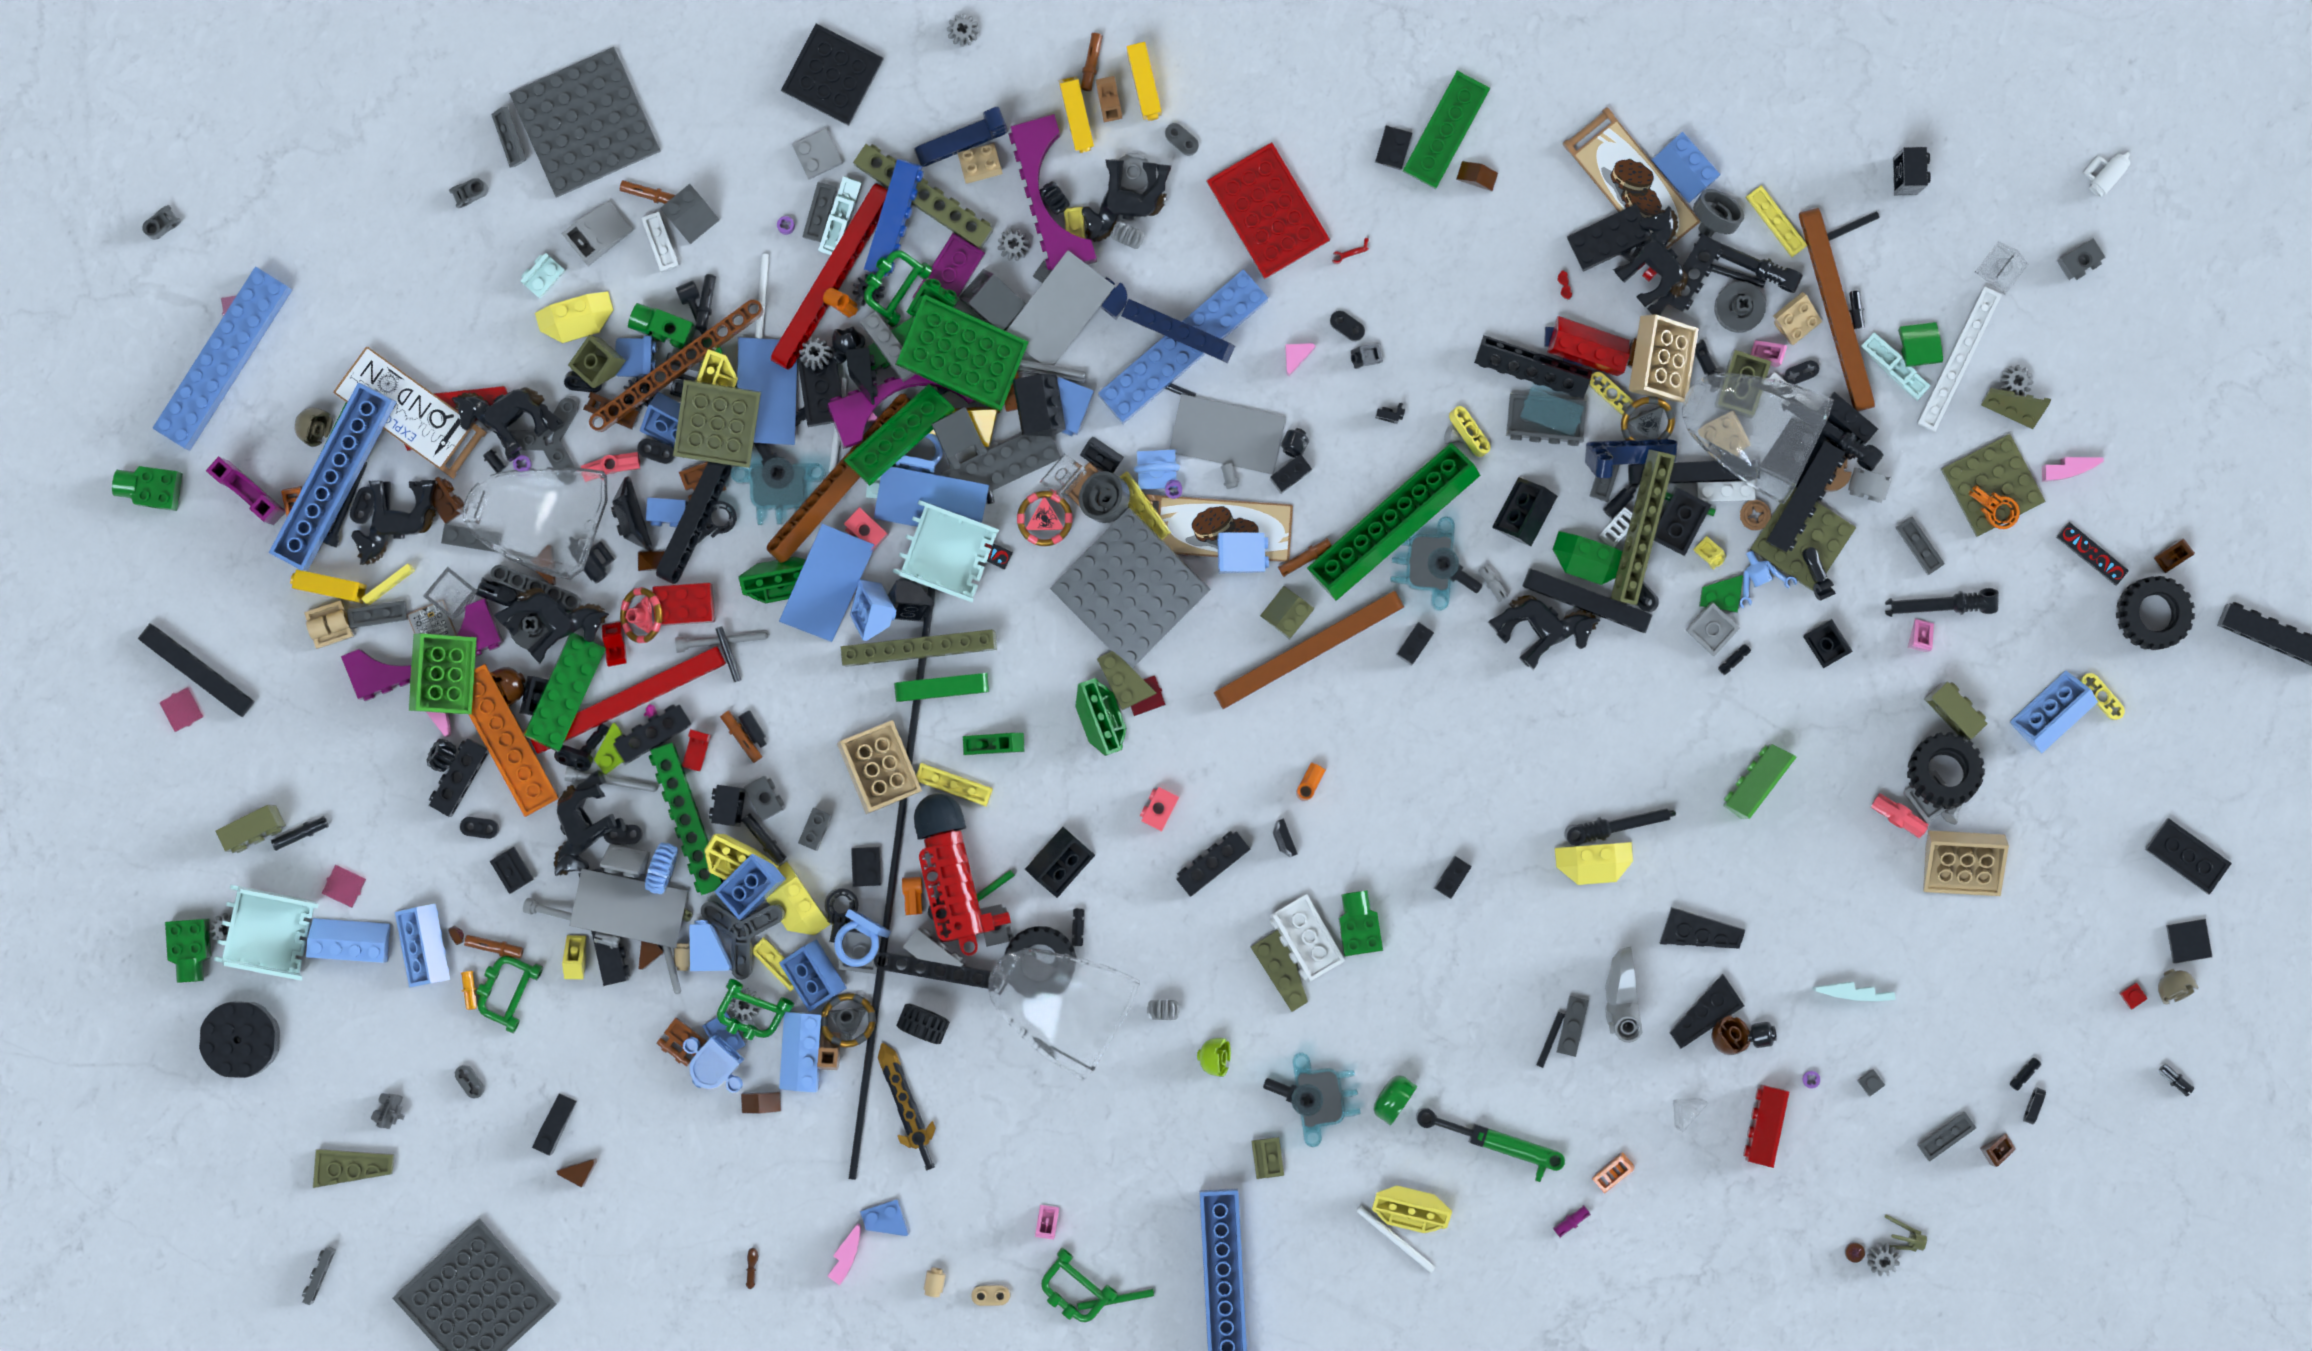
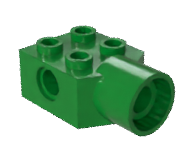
[628,303,696,350]
[112,466,183,511]
[1338,890,1383,956]
[165,919,211,983]

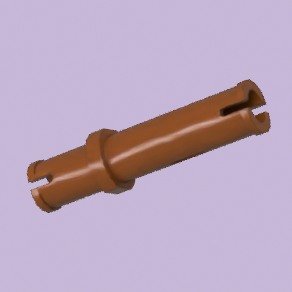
[1080,33,1103,91]
[619,180,675,204]
[1278,538,1332,577]
[720,710,762,763]
[464,935,524,959]

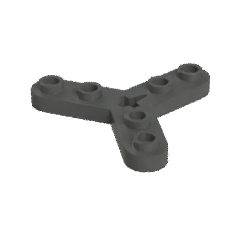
[501,398,578,483]
[701,901,785,980]

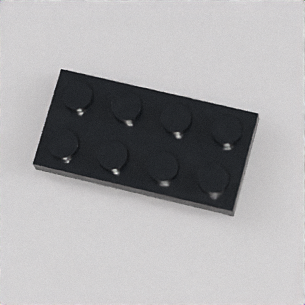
[1567,204,1651,272]
[797,346,842,427]
[2145,818,2232,895]

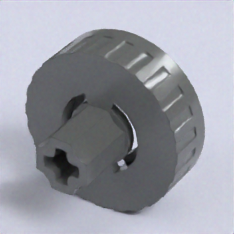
[1693,189,1744,237]
[1714,281,1766,333]
[1079,471,1130,523]
[509,613,548,650]

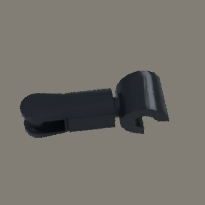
[1695,339,1724,392]
[1802,547,1836,601]

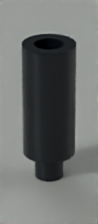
[1602,485,1637,519]
[738,710,767,748]

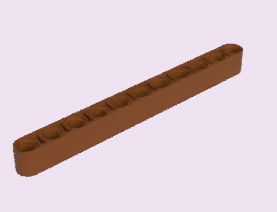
[1799,208,1875,412]
[589,300,764,432]
[767,394,911,563]
[1214,591,1404,709]

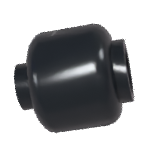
[1281,428,1309,458]
[1748,1022,1777,1048]

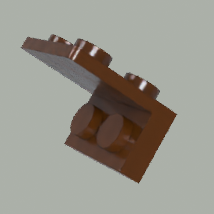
[432,477,465,524]

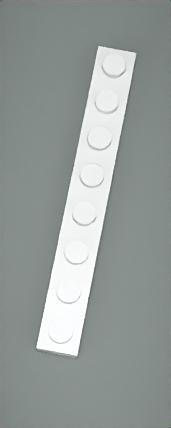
[1917,287,2002,432]

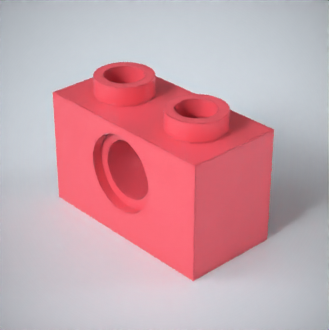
[844,507,888,551]
[1140,787,1179,831]

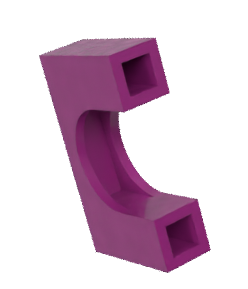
[206,456,286,525]

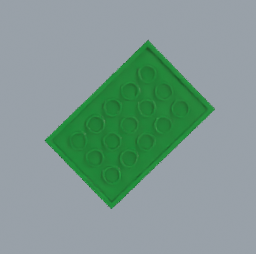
[895,295,1028,411]

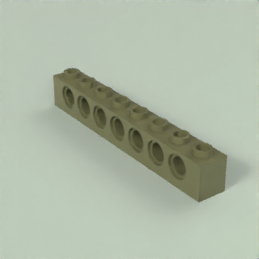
[853,144,993,250]
[1611,449,1675,605]
[840,629,997,667]

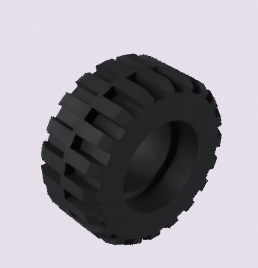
[2116,576,2195,650]
[1907,732,1985,809]
[1003,926,1077,1000]

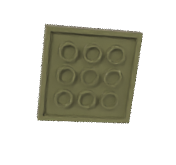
[673,379,761,468]
[1941,434,2046,537]
[1750,486,1856,592]

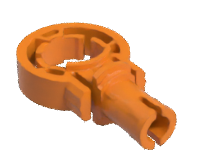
[1969,485,2020,529]

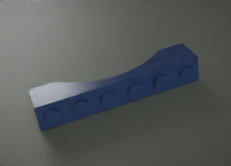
[1121,299,1235,364]

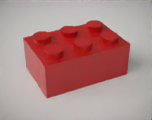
[652,583,715,626]

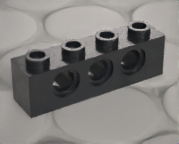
[1669,233,1723,312]
[613,704,692,765]
[429,739,489,817]
[1176,831,1251,897]

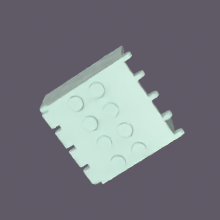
[893,500,999,602]
[214,885,319,981]

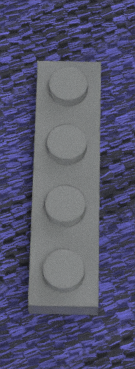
[860,312,915,382]

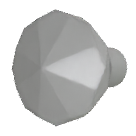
[1444,426,1464,444]
[1941,806,1962,825]

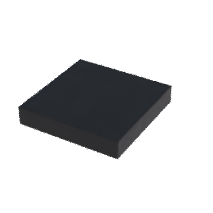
[2166,919,2212,963]

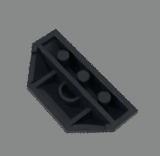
[611,476,654,551]

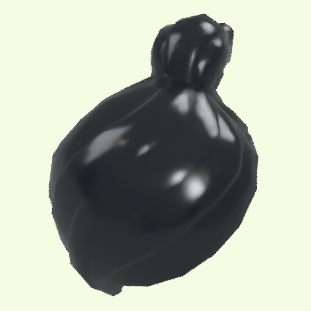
[831,326,866,364]

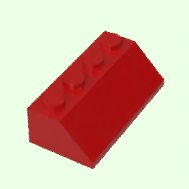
[1547,316,1630,376]
[1743,1085,1790,1168]

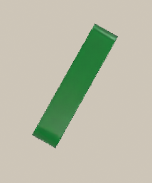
[894,673,989,702]

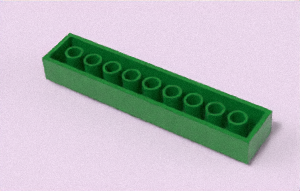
[1307,443,1481,601]

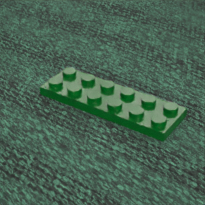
[1403,70,1490,189]
[844,384,955,486]
[523,633,606,752]

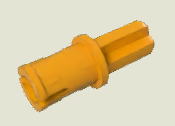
[461,971,477,1010]

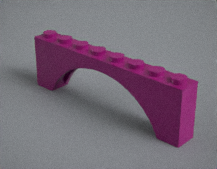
[1008,114,1097,270]
[827,374,977,449]
[341,598,504,702]

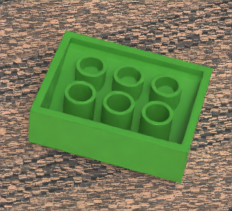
[409,633,476,714]
[1723,744,1797,819]

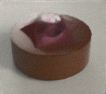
[448,925,464,945]
[1845,1243,1865,1263]

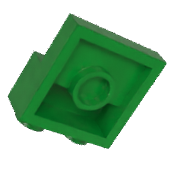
[906,278,960,317]

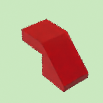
[602,621,627,667]

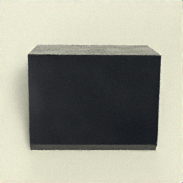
[1803,619,1853,669]

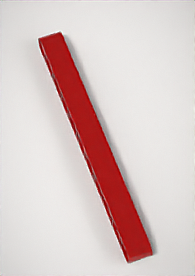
[771,183,888,370]
[530,646,726,754]

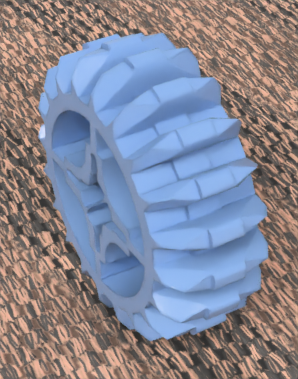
[645,842,678,894]

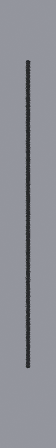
[848,586,936,1180]

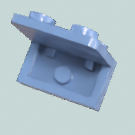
[615,336,657,377]

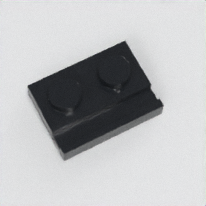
[1375,125,1412,170]
[490,847,534,894]
[851,847,881,887]

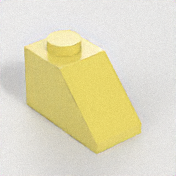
[562,935,586,979]

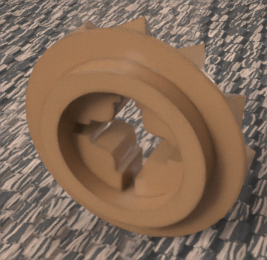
[1740,500,1771,530]

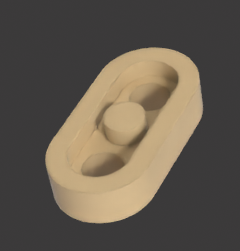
[971,1285,1010,1306]

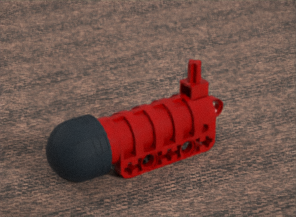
[914,793,1011,956]

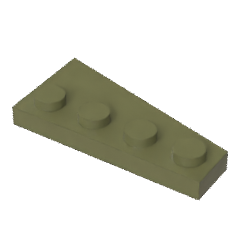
[1251,930,1308,1012]
[313,1149,394,1188]

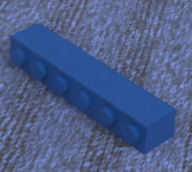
[864,159,924,277]

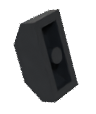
[1273,818,1297,857]

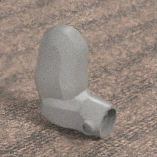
[1605,947,1643,1043]

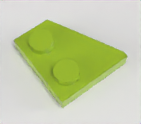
[594,722,633,775]

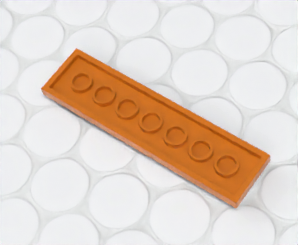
[468,664,559,817]

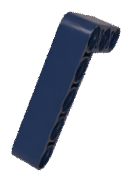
[914,107,1008,167]
[1585,439,1678,478]

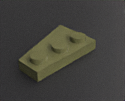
[1981,388,2051,429]
[1097,651,1157,711]

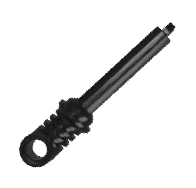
[1694,233,1803,293]
[1781,395,1884,471]
[1885,588,1999,617]
[1564,808,1676,846]

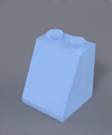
[1217,533,1269,574]
[689,920,732,971]

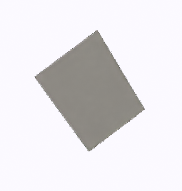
[1006,250,1115,366]
[1169,394,1286,474]
[569,869,688,948]

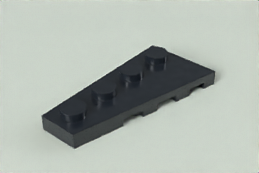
[1659,907,1745,949]
[1669,974,1744,1049]

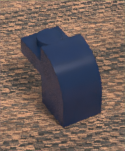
[1101,277,1128,320]

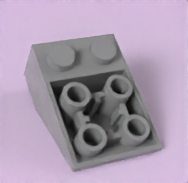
[561,201,633,266]
[600,844,650,878]
[903,928,965,967]

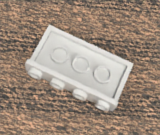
[1269,894,1345,982]

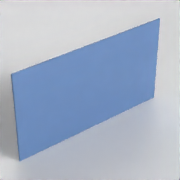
[737,337,797,445]
[874,467,989,527]
[779,524,875,642]

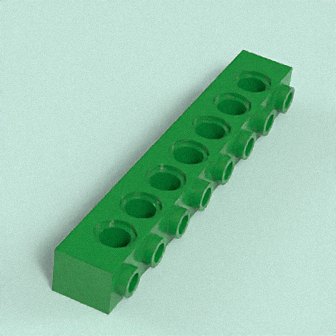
[649,743,723,895]

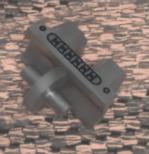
[371,1093,405,1129]

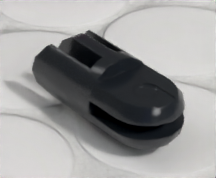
[475,577,518,607]

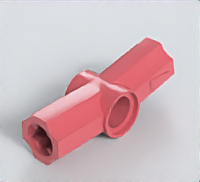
[580,452,641,482]
[1871,793,1929,838]

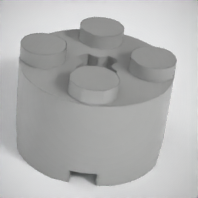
[1848,467,1892,503]

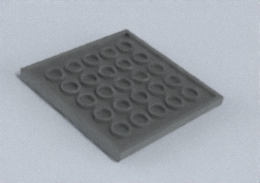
[509,47,661,198]
[1050,508,1211,669]
[392,1219,557,1351]

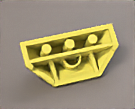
[535,292,614,343]
[695,349,738,387]
[704,834,779,880]
[1555,842,1633,885]
[766,862,831,935]
[1372,1185,1452,1233]

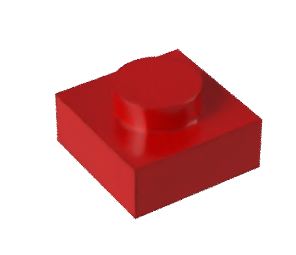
[2119,983,2148,1010]

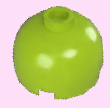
[1197,1038,1231,1077]

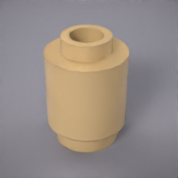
[674,943,690,971]
[924,1267,946,1297]

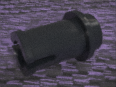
[483,449,506,474]

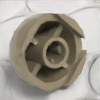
[294,407,333,447]
[2158,969,2199,1005]

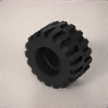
[896,1004,950,1044]

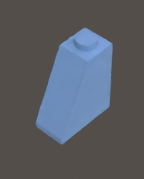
[1057,377,1094,437]

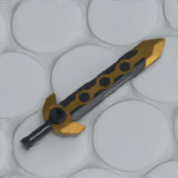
[878,1043,936,1171]

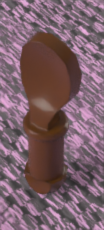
[746,1248,759,1289]

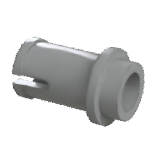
[1221,463,1239,489]
[594,932,620,949]

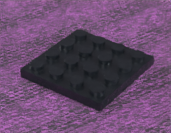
[781,23,884,126]

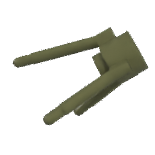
[1885,1214,1927,1252]

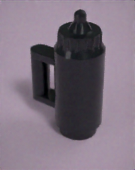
[568,537,615,584]

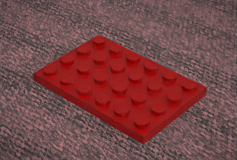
[1206,142,1330,280]

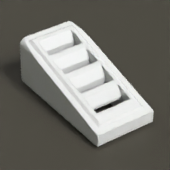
[1598,507,1632,547]

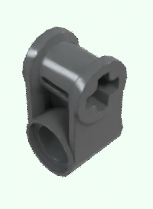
[449,178,488,208]
[142,205,181,240]

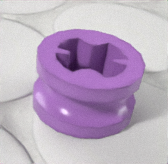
[777,216,795,235]
[513,455,531,473]
[1165,480,1182,499]
[1802,1071,1820,1088]

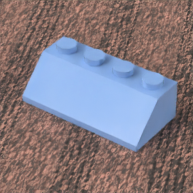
[850,579,896,641]
[2010,671,2098,754]
[395,904,450,988]
[306,918,391,963]
[779,1012,822,1092]

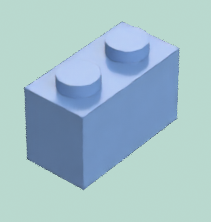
[646,498,688,528]

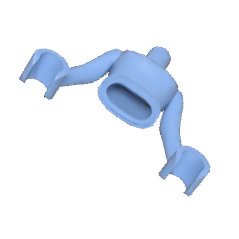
[1739,551,1797,609]

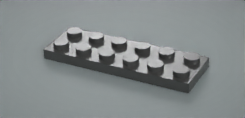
[941,435,1061,493]

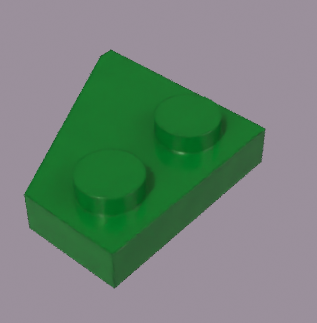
[1699,575,1743,613]

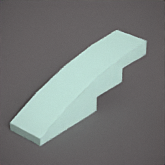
[818,176,862,255]
[1861,333,1931,401]
[1813,982,1896,1001]

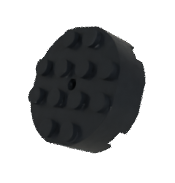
[199,1001,280,1078]

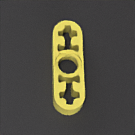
[1589,372,1634,415]
[1449,406,1491,457]
[2080,673,2125,720]

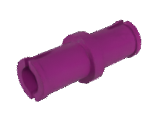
[1553,1205,1591,1238]

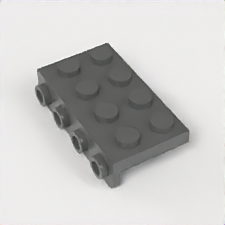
[1506,394,1587,446]

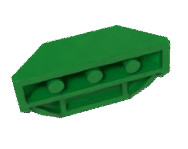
[1552,531,1623,585]
[738,556,806,604]
[1075,678,1127,756]

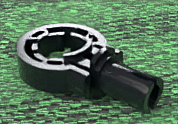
[696,501,737,545]
[825,888,859,943]

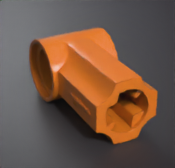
[823,288,858,318]
[1296,762,1326,801]
[902,877,923,915]

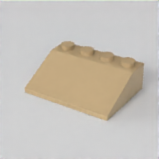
[1629,314,1699,403]
[837,720,922,815]
[1923,830,2009,896]

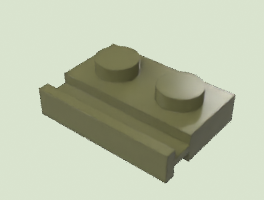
[1251,1137,1284,1179]

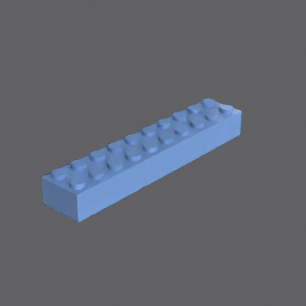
[153,266,292,451]
[1098,269,1268,424]
[269,382,397,571]
[1199,1189,1247,1351]

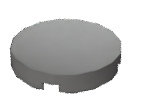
[1119,153,1148,192]

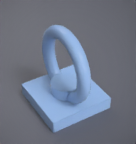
[896,434,943,475]
[1134,450,1180,490]
[834,909,892,967]

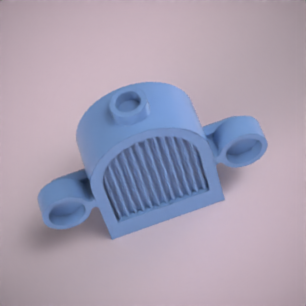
[683,1033,744,1093]

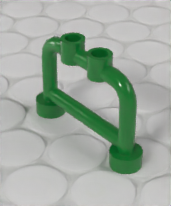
[864,250,932,327]
[476,956,543,1034]
[717,979,794,1040]
[1041,1248,1118,1322]

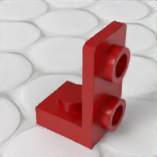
[682,729,711,772]

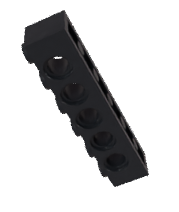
[1474,335,1592,399]

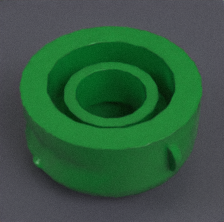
[1373,1076,1417,1126]

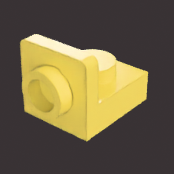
[1693,536,1726,570]

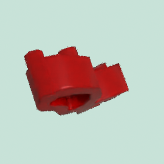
[1557,270,1572,300]

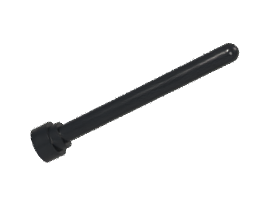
[323,462,367,548]

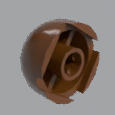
[490,667,526,706]
[1711,1016,1750,1055]

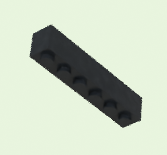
[1766,441,1846,554]
[2217,602,2312,666]
[578,868,631,986]

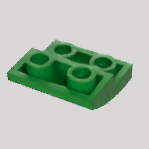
[1898,322,1943,367]

